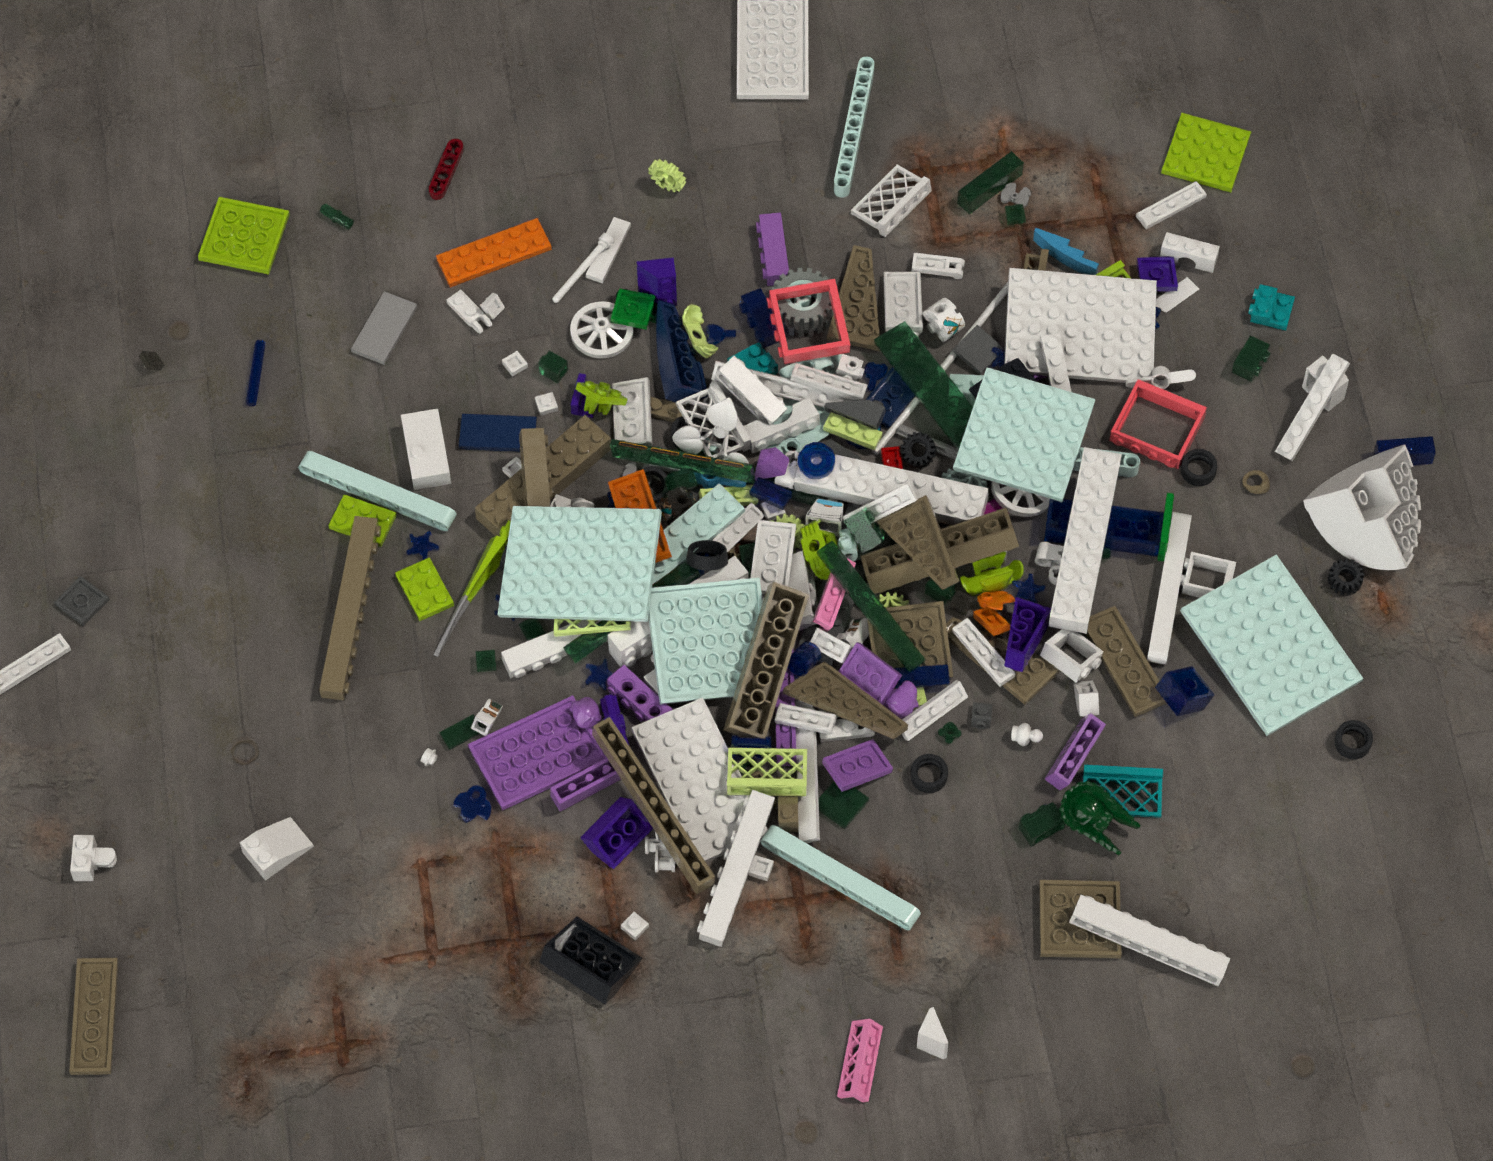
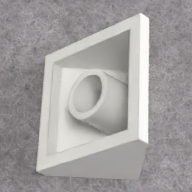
[917,1007,948,1059]

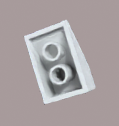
[240,817,314,881]

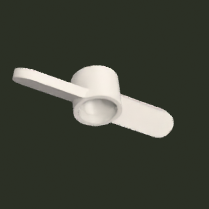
[1125,366,1196,389]

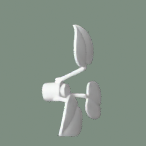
[672,397,750,481]

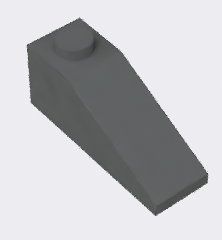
[824,400,886,430]

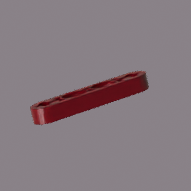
[429,138,464,200]

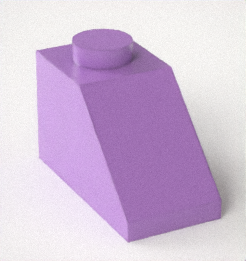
[754,447,789,480]

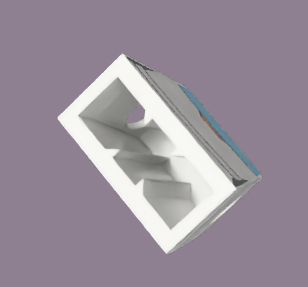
[805,498,843,537]

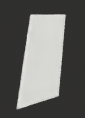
[1156,277,1199,313]

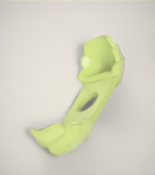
[682,304,718,358]

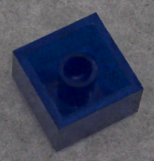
[1155,666,1215,716]

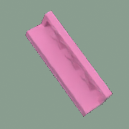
[813,554,856,632]
[837,1019,883,1103]

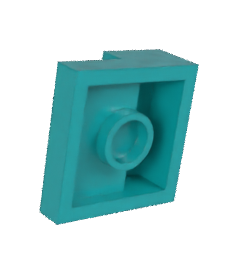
[1248,284,1295,331]
[727,342,778,375]

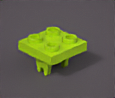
[575,381,628,415]

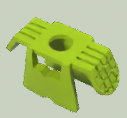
[800,519,838,580]
[960,551,1024,596]

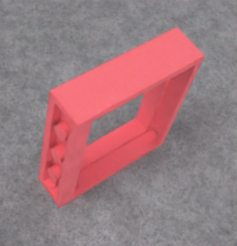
[766,279,850,364]
[1109,379,1207,469]

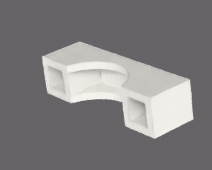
[743,398,820,453]

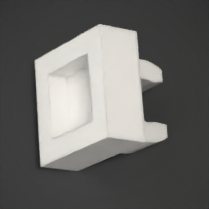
[479,293,505,320]

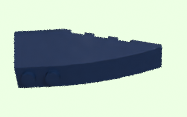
[656,300,708,402]

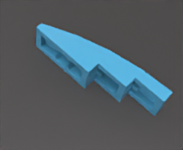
[1033,228,1099,275]

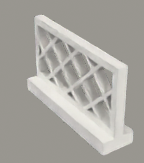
[851,165,932,237]
[676,382,751,463]

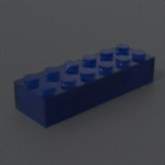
[1044,499,1164,557]

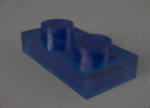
[750,477,792,510]

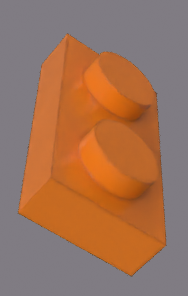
[973,608,1010,636]

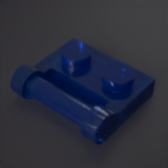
[732,735,771,758]

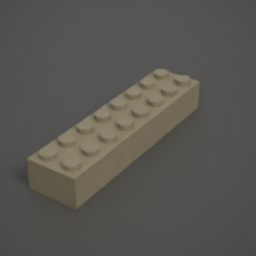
[475,415,612,536]
[861,508,1019,595]
[723,582,809,743]

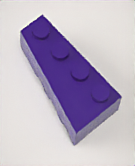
[1004,597,1051,672]

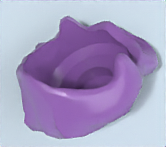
[884,681,919,719]
[570,697,601,728]

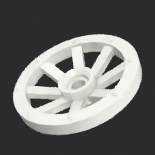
[570,301,633,358]
[991,481,1053,517]

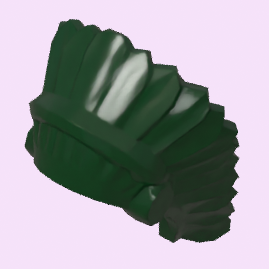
[1059,781,1141,856]

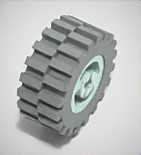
[771,268,833,337]

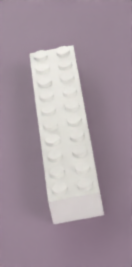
[794,447,988,525]
[1048,447,1122,634]

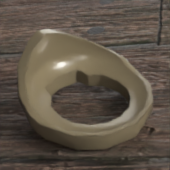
[1242,470,1270,494]

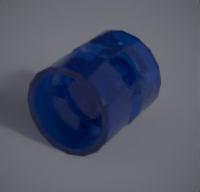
[788,641,821,676]

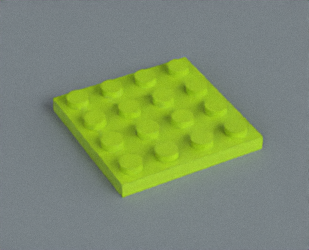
[1161,113,1251,192]
[198,197,290,274]

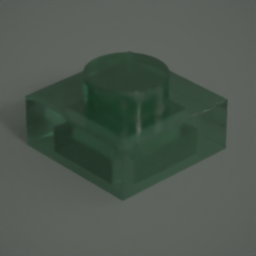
[1004,204,1026,225]
[475,650,496,672]

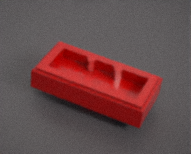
[881,446,903,469]

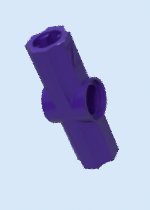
[600,694,629,745]

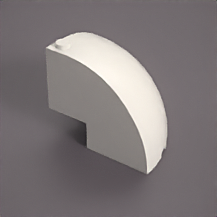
[1303,445,1421,570]

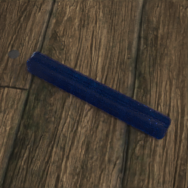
[246,340,266,406]

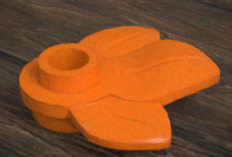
[977,591,1015,610]

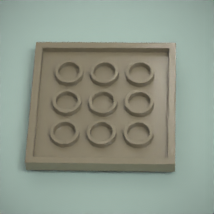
[866,601,953,685]
[1039,880,1121,958]

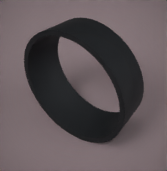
[686,540,728,571]

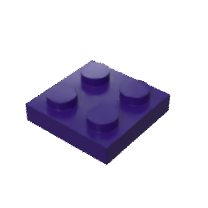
[1136,257,1178,291]

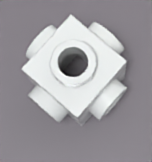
[835,354,865,381]

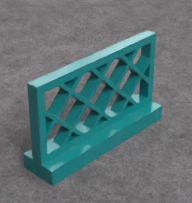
[1083,765,1163,818]

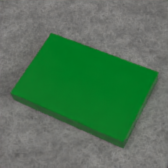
[1157,493,1174,561]

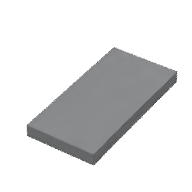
[351,291,418,365]

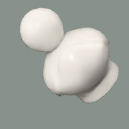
[1011,723,1043,746]

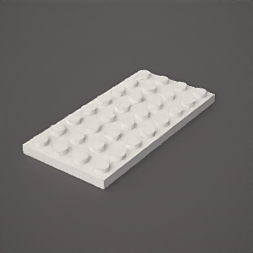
[737,0,809,99]
[631,697,768,862]

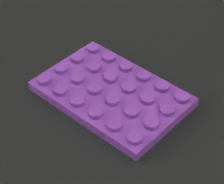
[468,696,607,811]

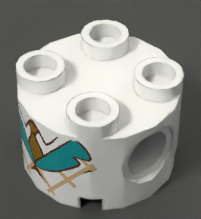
[922,298,965,342]

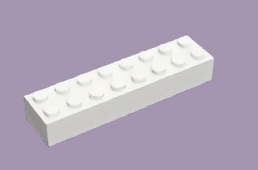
[608,556,748,667]

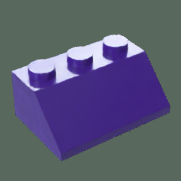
[636,258,677,306]
[580,797,653,869]

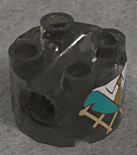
[657,487,697,526]

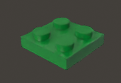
[610,288,656,330]

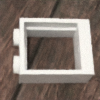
[1180,552,1236,598]
[1040,629,1104,682]

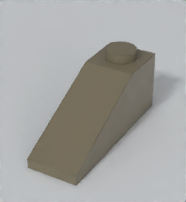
[777,777,798,832]

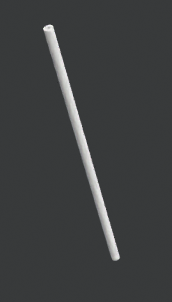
[872,282,1008,455]

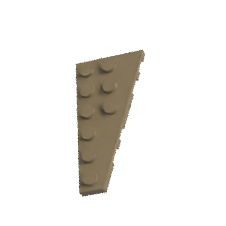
[827,245,881,352]
[876,495,959,590]
[946,617,1061,705]
[783,661,908,739]

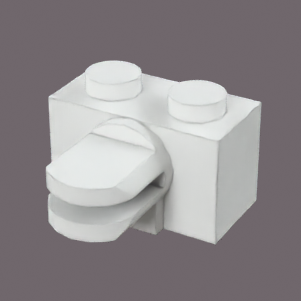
[70,835,117,881]

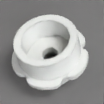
[421,748,438,766]

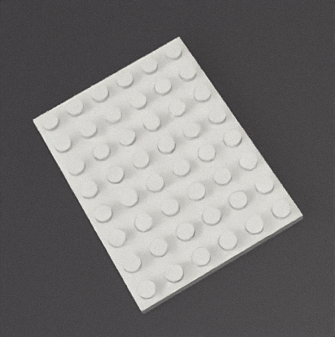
[1004,268,1157,383]

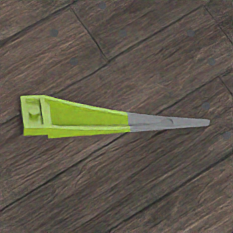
[433,520,511,657]

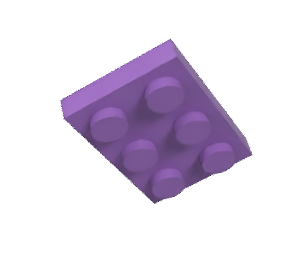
[839,642,902,705]
[822,739,893,792]

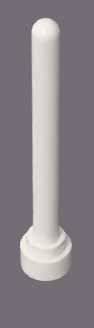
[552,233,615,303]

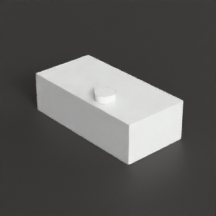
[401,409,451,490]

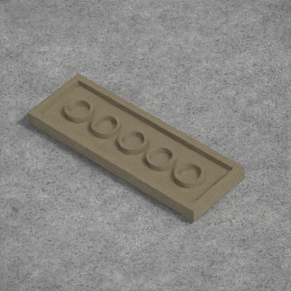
[1087,606,1170,717]
[69,958,119,1075]

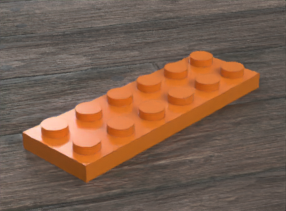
[436,218,552,288]
[608,469,672,563]

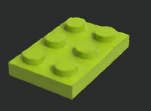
[328,494,397,547]
[395,557,454,621]

